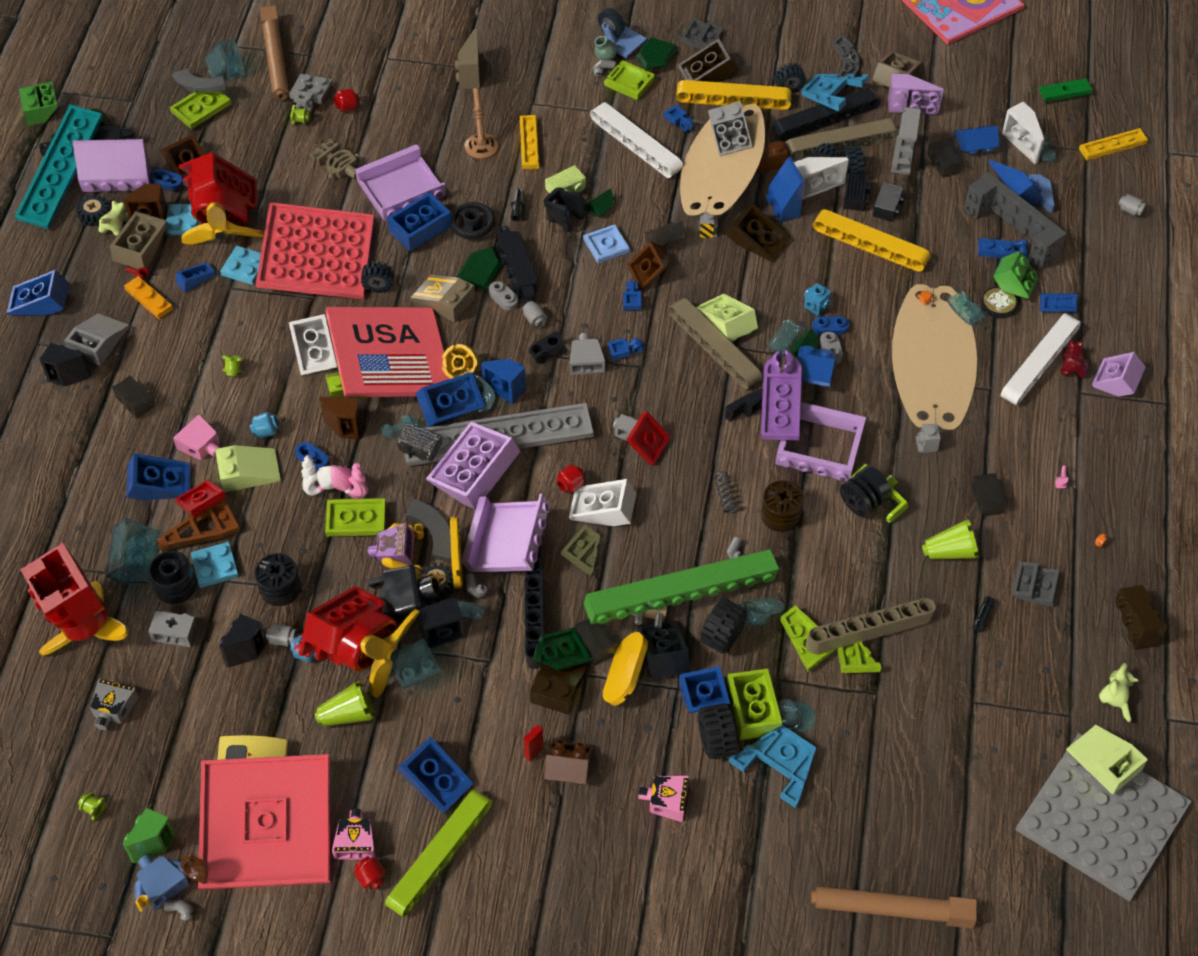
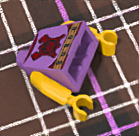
[368,523,424,570]

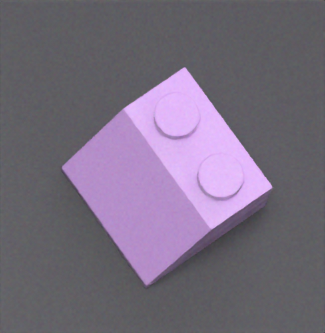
[1092,352,1146,397]

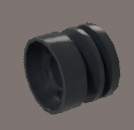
[840,466,892,518]
[255,553,301,606]

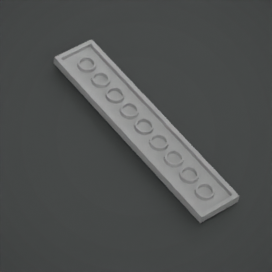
[401,403,593,466]

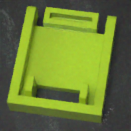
[604,60,655,100]

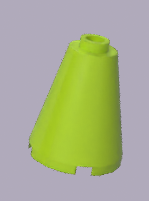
[922,520,979,559]
[315,680,375,727]

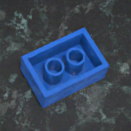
[387,192,451,252]

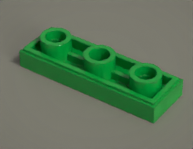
[1039,78,1092,102]

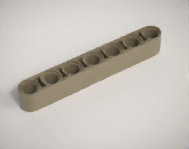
[784,118,899,161]
[668,298,762,389]
[806,598,936,654]

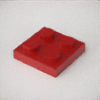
[626,411,671,465]
[175,480,226,517]

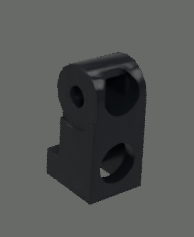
[529,331,566,364]

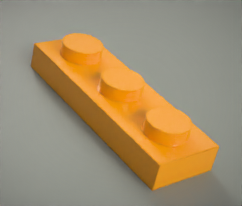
[124,276,173,319]

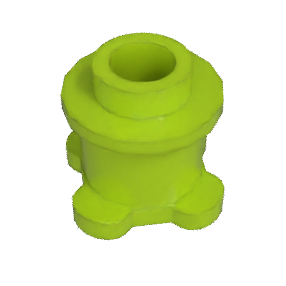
[290,105,310,125]
[223,355,244,376]
[78,792,107,821]

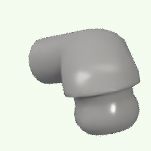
[592,59,616,76]
[727,537,744,559]
[465,574,487,598]
[164,900,194,921]

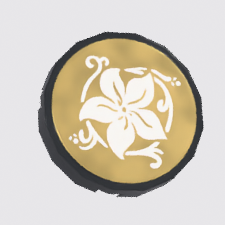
[981,287,1018,318]

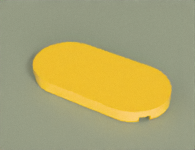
[450,516,463,589]
[603,632,648,706]

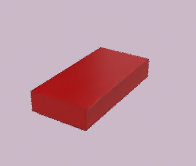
[523,725,544,762]

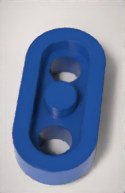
[150,169,183,191]
[812,316,849,335]
[295,442,329,471]

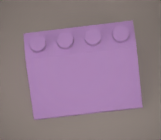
[73,139,152,192]
[426,422,521,510]

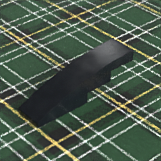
[725,388,763,422]

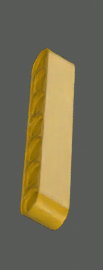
[676,80,792,110]
[813,210,931,272]

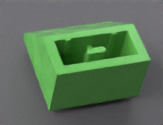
[19,82,58,126]
[993,250,1038,299]
[123,808,176,864]

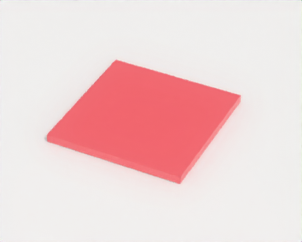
[198,754,330,890]

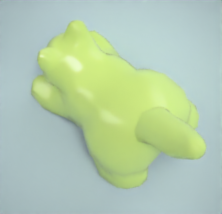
[98,201,129,236]
[1099,663,1139,722]

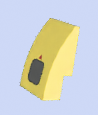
[217,735,288,760]

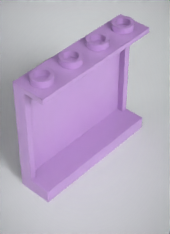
[355,144,446,221]
[461,494,550,572]

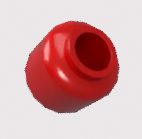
[334,89,360,112]
[556,465,585,493]
[354,856,386,890]

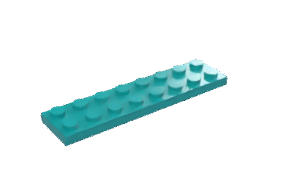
[14,104,103,230]

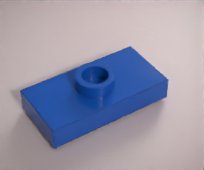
[1039,293,1078,312]

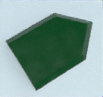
[636,37,678,71]
[456,246,502,290]
[532,627,592,671]

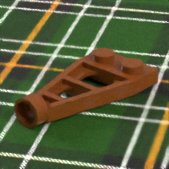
[156,499,240,553]

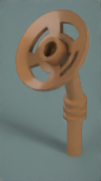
[465,88,499,159]

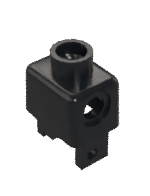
[366,565,441,624]

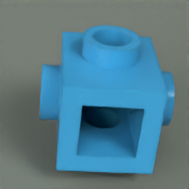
[804,283,831,316]

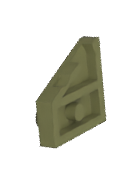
[561,525,600,576]

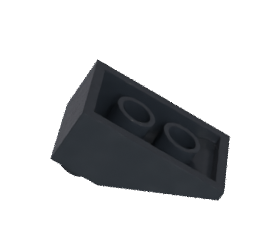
[637,620,690,679]

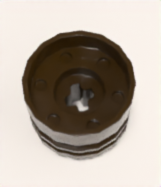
[761,480,804,532]

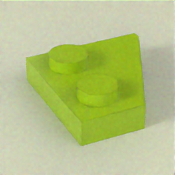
[837,641,881,673]

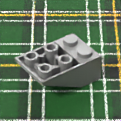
[708,101,753,156]
[64,313,130,366]

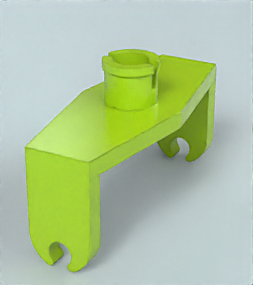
[850,464,908,523]

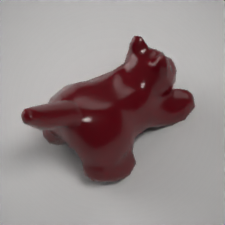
[1060,340,1088,378]

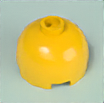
[442,344,480,379]

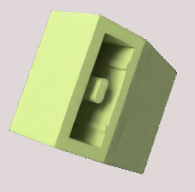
[1066,725,1148,795]

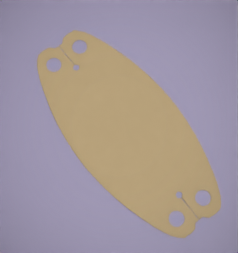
[680,105,765,215]
[892,284,977,430]

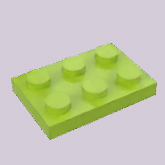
[170,91,231,130]
[325,498,386,537]

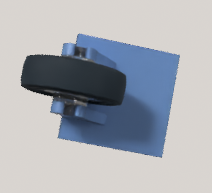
[598,8,647,59]

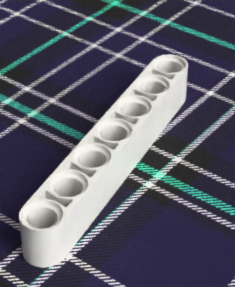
[590,102,683,178]
[1000,313,1081,406]

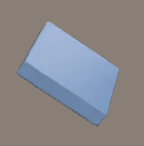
[583,224,630,264]

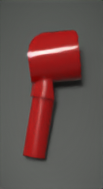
[126,267,148,281]

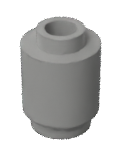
[1118,194,1146,216]
[523,301,547,328]
[266,624,297,647]

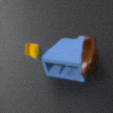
[135,854,208,912]

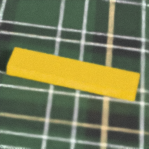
[520,115,539,169]
[1079,128,1148,160]

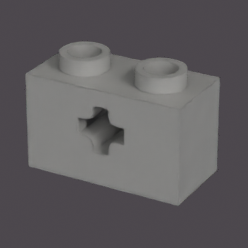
[148,611,198,647]

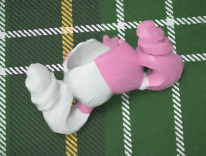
[301,455,368,499]

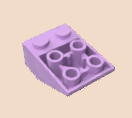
[888,74,943,114]

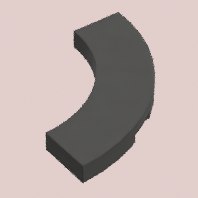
[830,35,860,88]
[172,68,226,93]
[406,499,451,562]

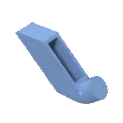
[1029,174,1054,213]

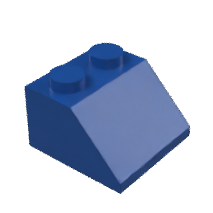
[954,126,1000,154]
[797,346,836,387]
[481,359,526,404]
[679,666,730,714]

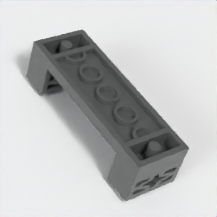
[964,172,1067,270]

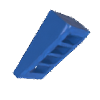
[176,262,216,292]

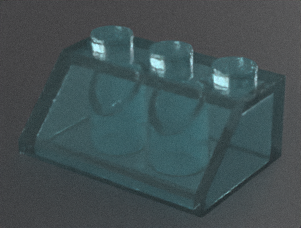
[105,517,159,584]

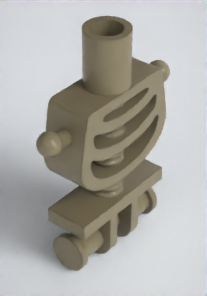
[309,139,360,180]

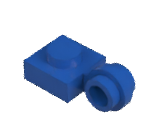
[664,105,694,131]
[623,280,641,310]
[608,338,644,360]

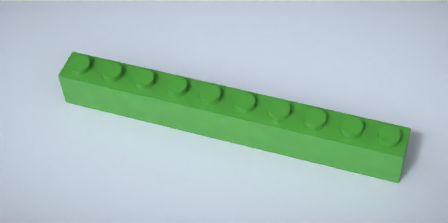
[584,549,779,624]

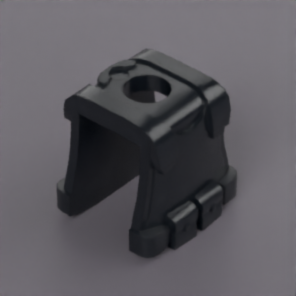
[543,187,586,232]

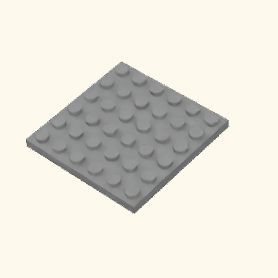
[1015,733,1191,902]

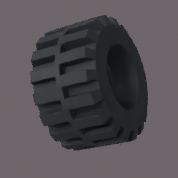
[700,598,747,654]
[698,703,738,759]

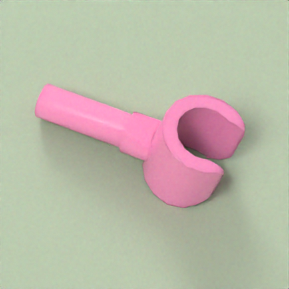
[1055,466,1068,488]

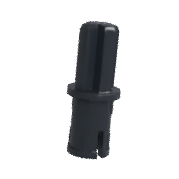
[510,189,525,222]

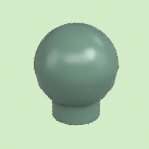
[594,36,617,60]

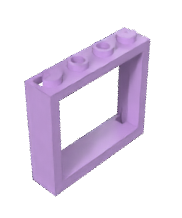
[775,402,866,481]

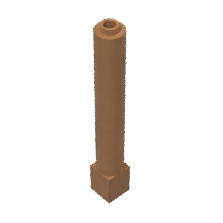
[260,5,289,100]
[811,886,977,929]

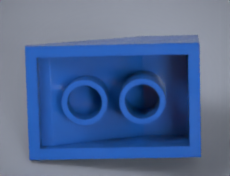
[766,157,804,222]
[989,160,1043,206]
[7,270,69,315]
[415,372,485,427]
[126,453,190,500]
[396,737,474,813]

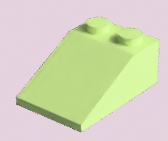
[695,294,758,342]
[215,445,281,493]

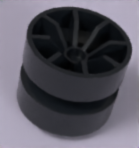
[148,551,196,604]

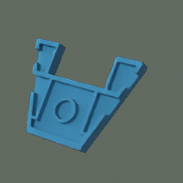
[801,74,869,111]
[729,725,816,808]

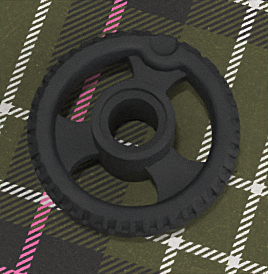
[450,202,495,239]

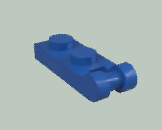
[978,238,1028,258]

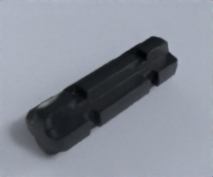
[972,596,995,632]

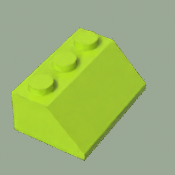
[725,669,782,740]

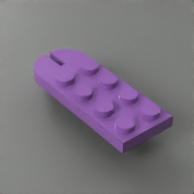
[761,350,802,440]

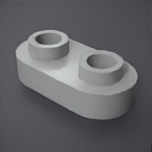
[489,281,518,311]
[820,332,843,365]

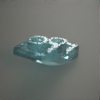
[947,291,985,325]
[767,319,802,357]

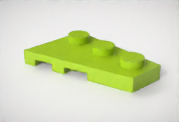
[780,605,836,672]

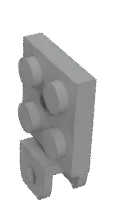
[289,74,332,113]

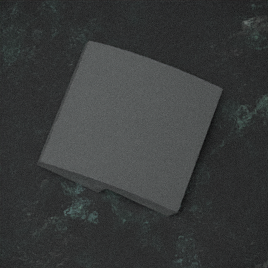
[679,16,723,50]
[1012,561,1060,607]

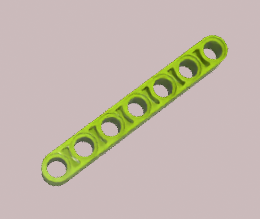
[385,789,492,917]

